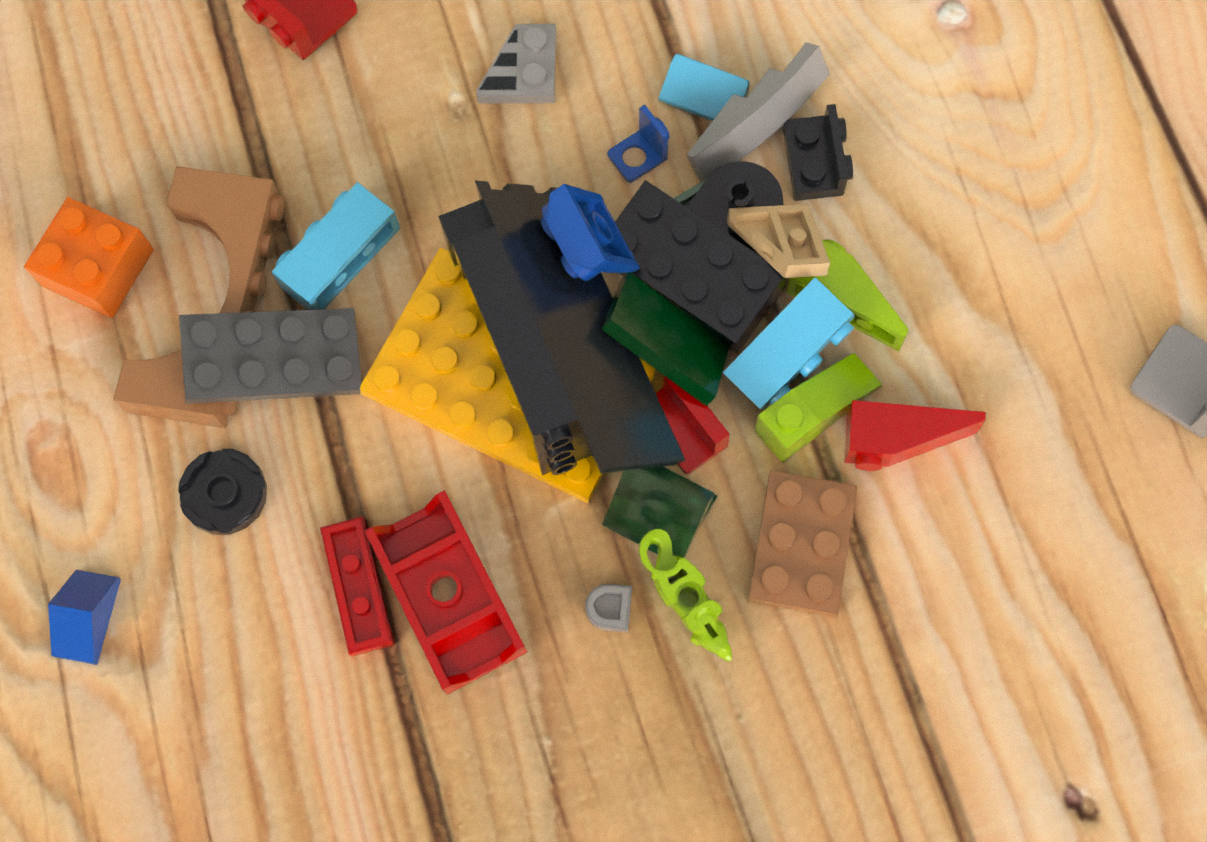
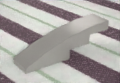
[686,42,830,181]

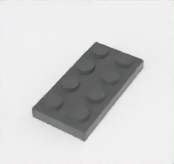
[179,308,362,404]

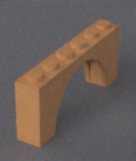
[113,166,285,428]

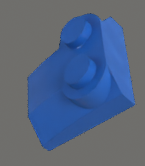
[540,184,640,281]

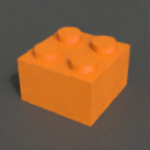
[24,197,154,319]

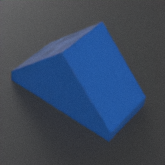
[48,570,121,665]

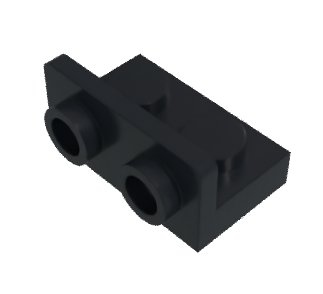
[783,104,853,201]

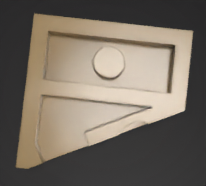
[727,204,830,278]

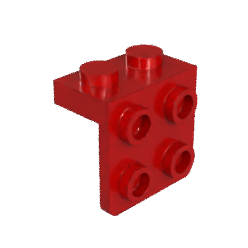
[242,0,358,60]

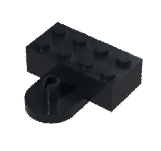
[615,161,786,354]

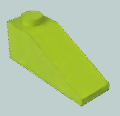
[786,239,909,351]
[755,353,882,463]

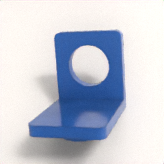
[607,105,670,183]

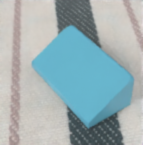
[658,54,750,121]

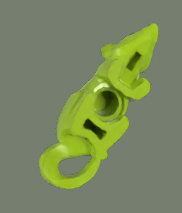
[639,529,732,662]

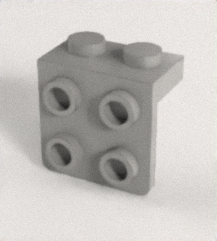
[1130,325,1207,439]

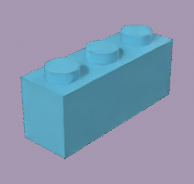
[271,182,401,310]
[723,277,855,410]

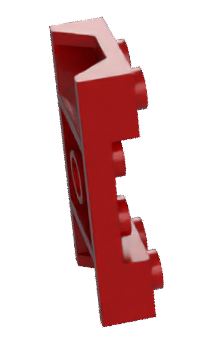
[365,490,528,695]

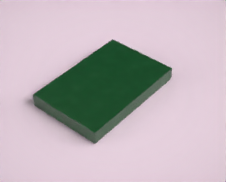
[602,273,729,406]

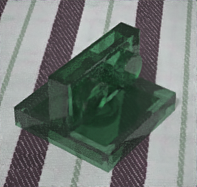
[602,466,718,558]

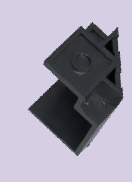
[438,181,685,475]

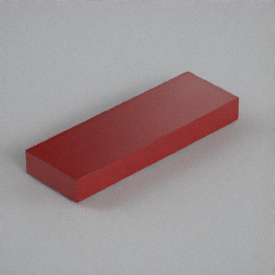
[320,516,395,657]

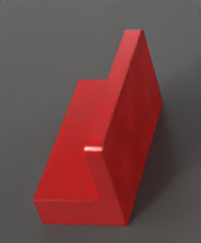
[656,376,730,475]

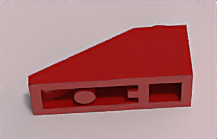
[844,400,986,471]

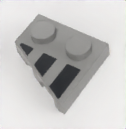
[476,24,556,103]

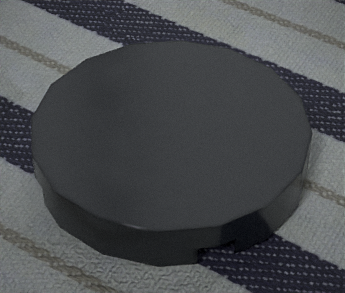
[178,449,267,535]

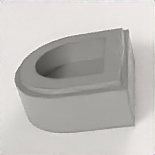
[585,584,632,633]

